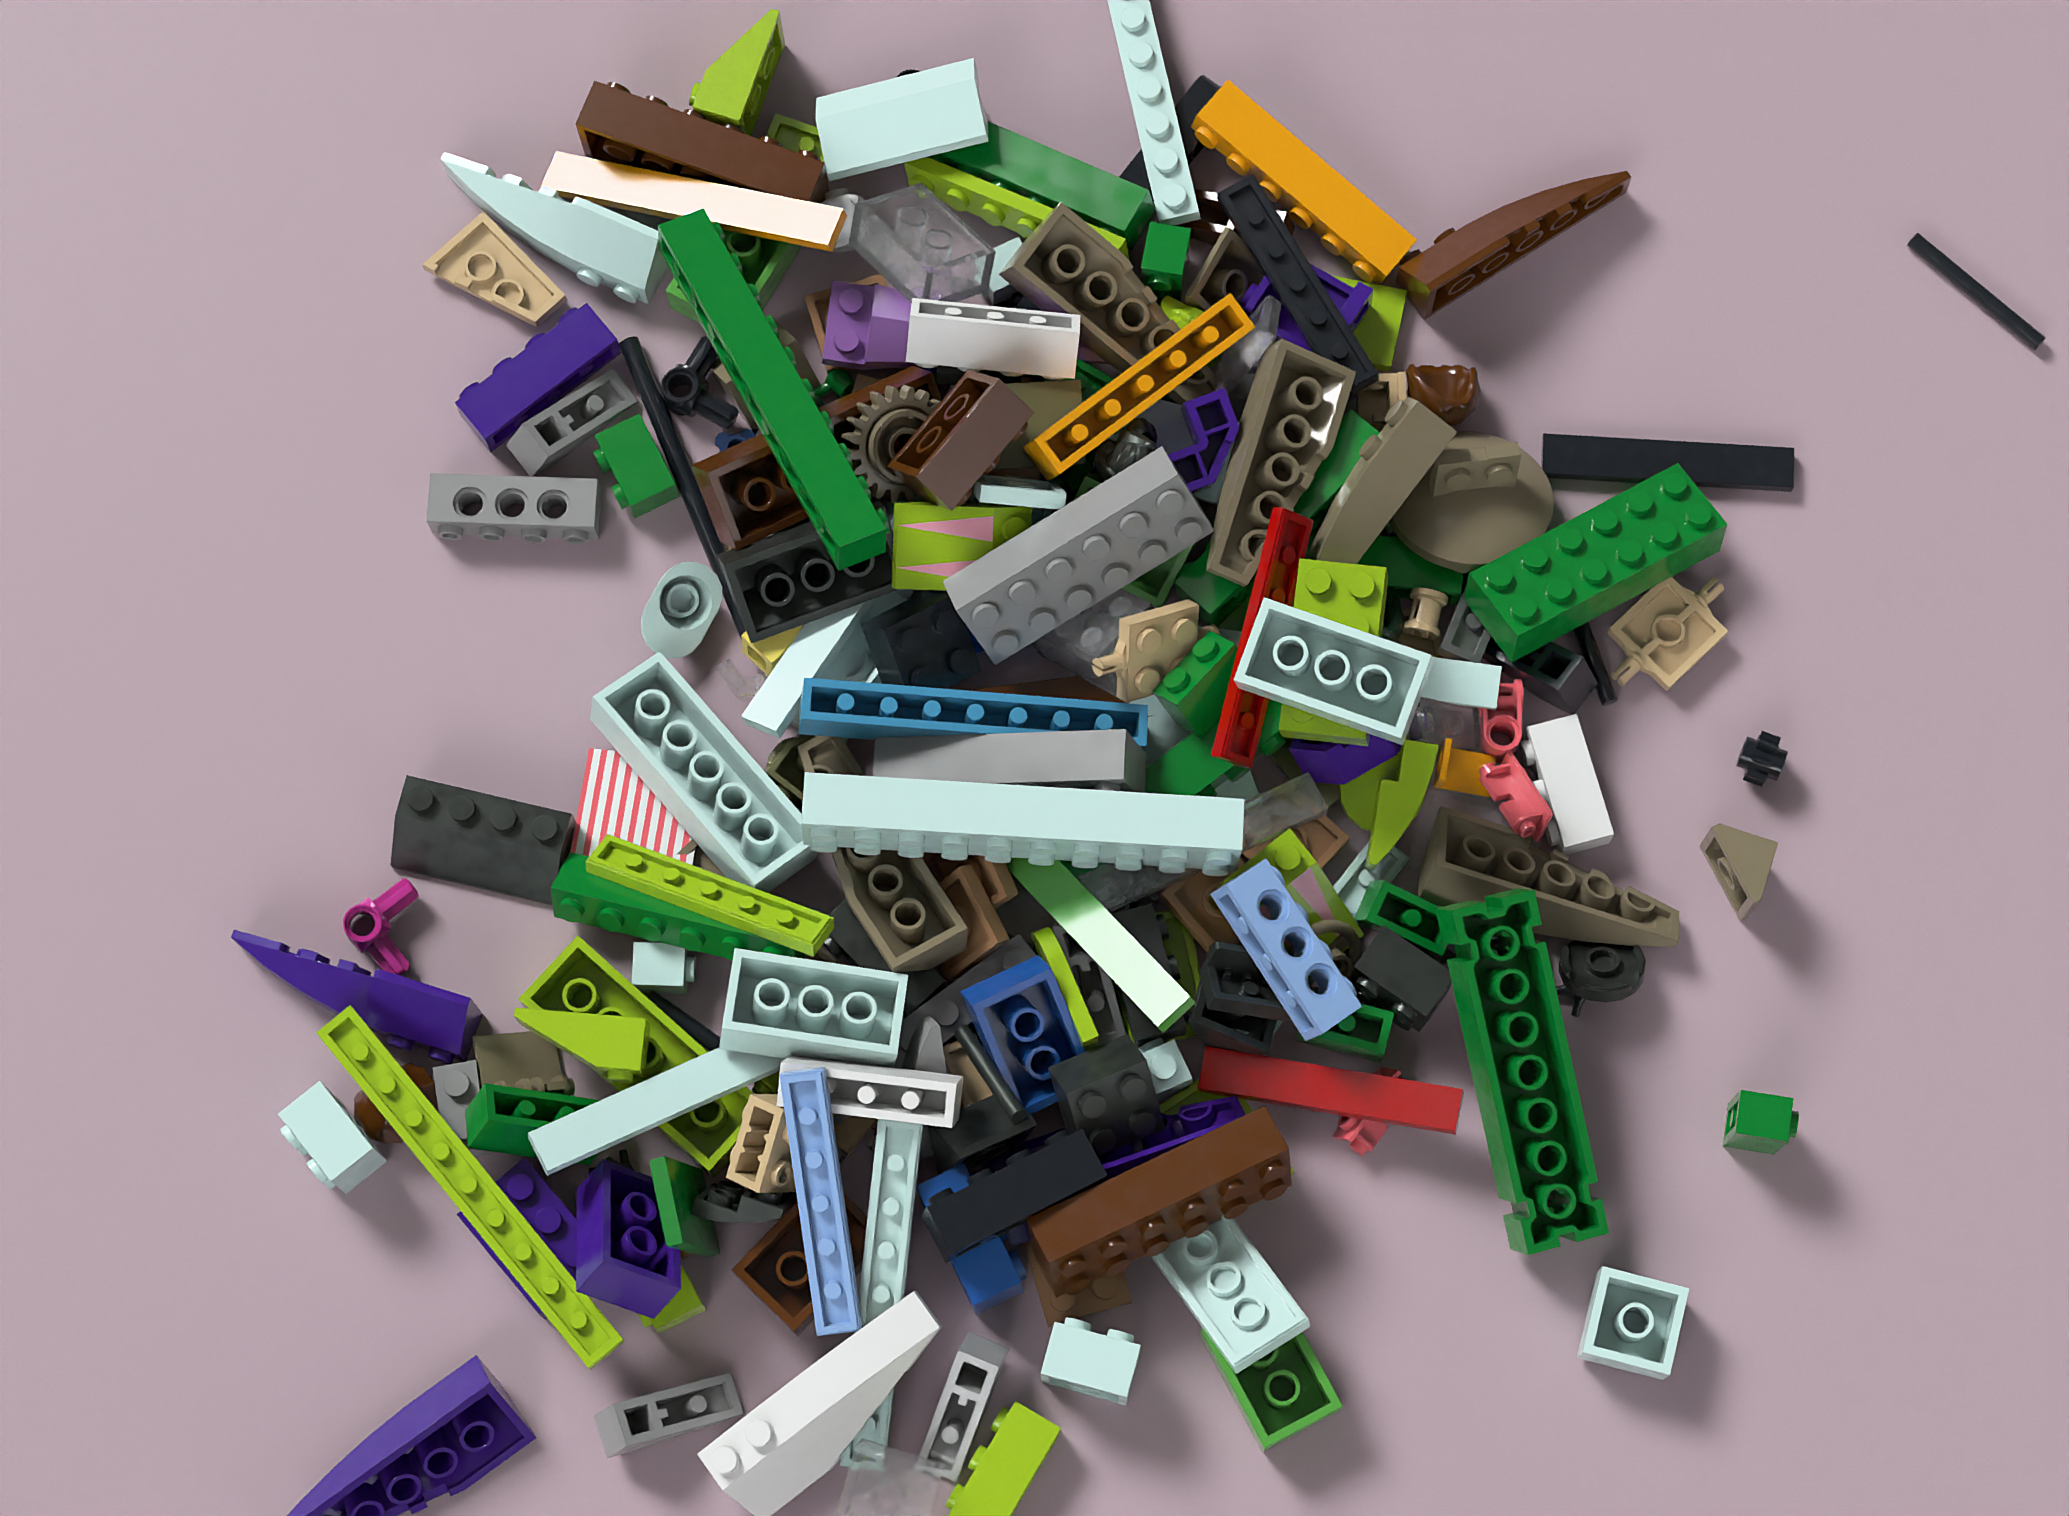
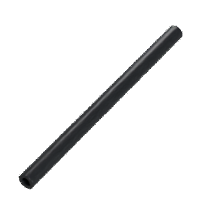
[619,336,746,638]

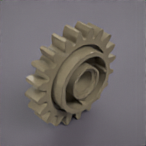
[841,385,941,503]

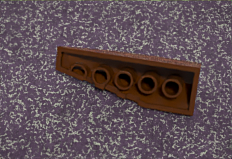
[1396,171,1632,320]

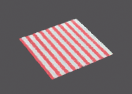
[570,748,695,865]

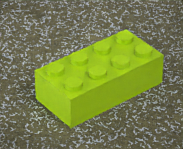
[1279,559,1389,746]

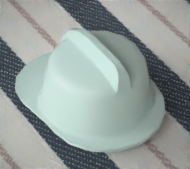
[641,562,722,659]

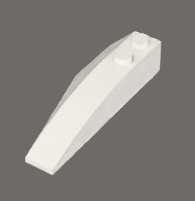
[697,1291,942,1516]

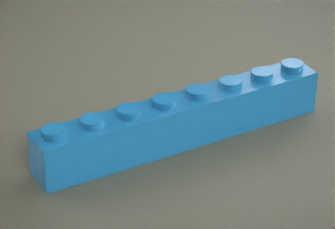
[798,677,1148,751]

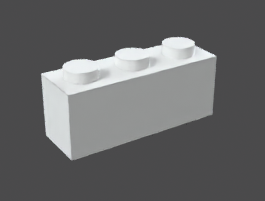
[1520,714,1614,855]

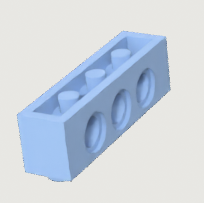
[1210,859,1362,1041]

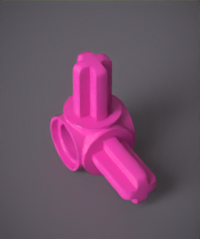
[343,878,419,976]

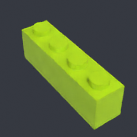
[945,1401,1061,1516]

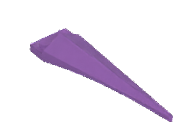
[821,280,1109,370]

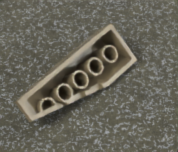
[999,202,1229,405]
[1206,339,1356,587]
[1292,396,1457,607]
[797,736,968,972]
[1418,806,1679,947]

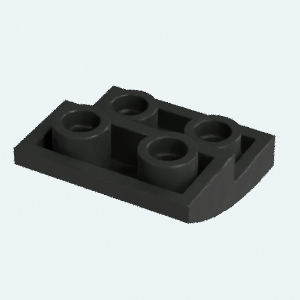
[691,1180,798,1223]

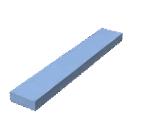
[779,1067,863,1336]

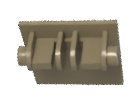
[472,1031,575,1096]

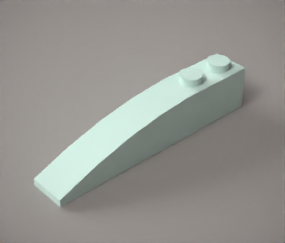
[441,152,668,305]

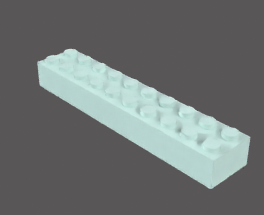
[801,772,1244,876]

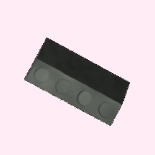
[717,497,899,644]
[390,775,576,905]

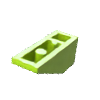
[514,1007,650,1083]

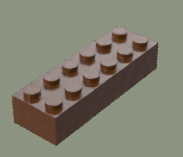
[575,80,829,204]
[691,366,942,550]
[1026,1106,1292,1298]

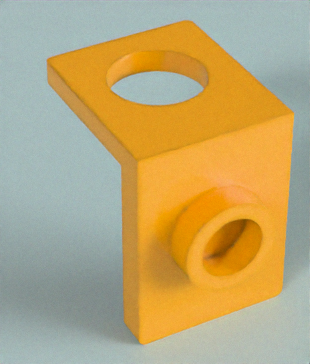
[1432,738,1496,799]

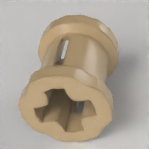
[1402,587,1448,640]

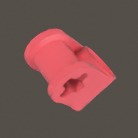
[1477,679,1523,763]

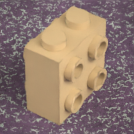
[726,1094,835,1193]

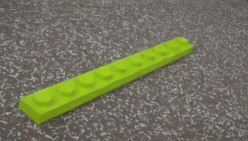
[316,1005,625,1370]

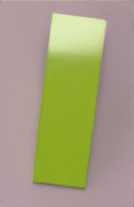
[1365,739,1439,869]

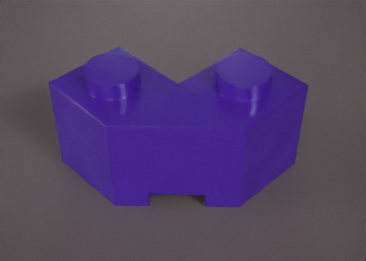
[1168,388,1240,494]
[1289,721,1413,785]

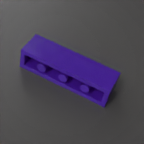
[455,303,622,452]

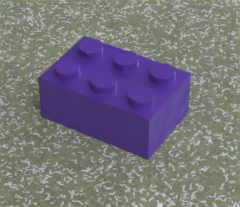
[457,1157,577,1320]
[576,1159,681,1319]

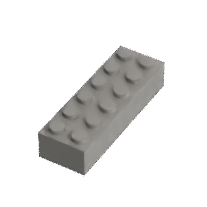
[942,446,1214,665]
[873,729,1147,793]

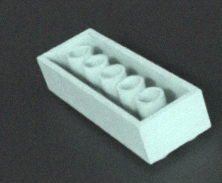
[590,651,818,893]

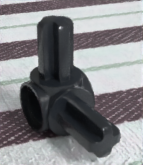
[661,336,739,429]

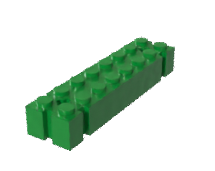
[1436,888,1609,1255]

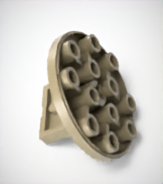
[1389,431,1554,574]

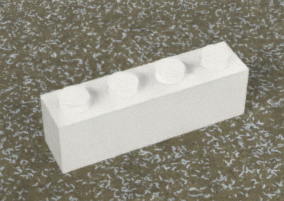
[906,298,1081,381]
[776,1055,963,1128]

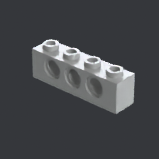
[426,473,602,544]

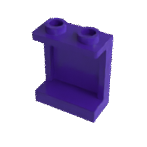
[1241,263,1373,352]

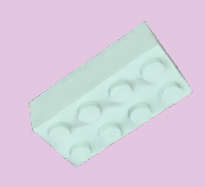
[1234,597,1433,745]
[719,948,908,1067]

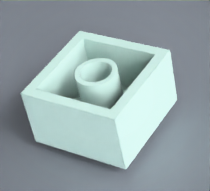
[278,1081,387,1194]
[1577,1266,1689,1380]
[1040,1317,1141,1405]

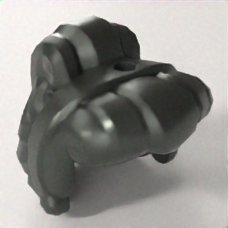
[1094,418,1158,481]

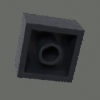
[861,590,982,689]

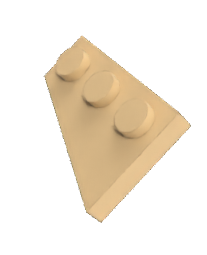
[422,211,568,327]

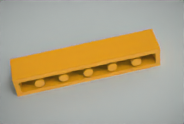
[1191,80,1417,285]
[1023,293,1255,481]

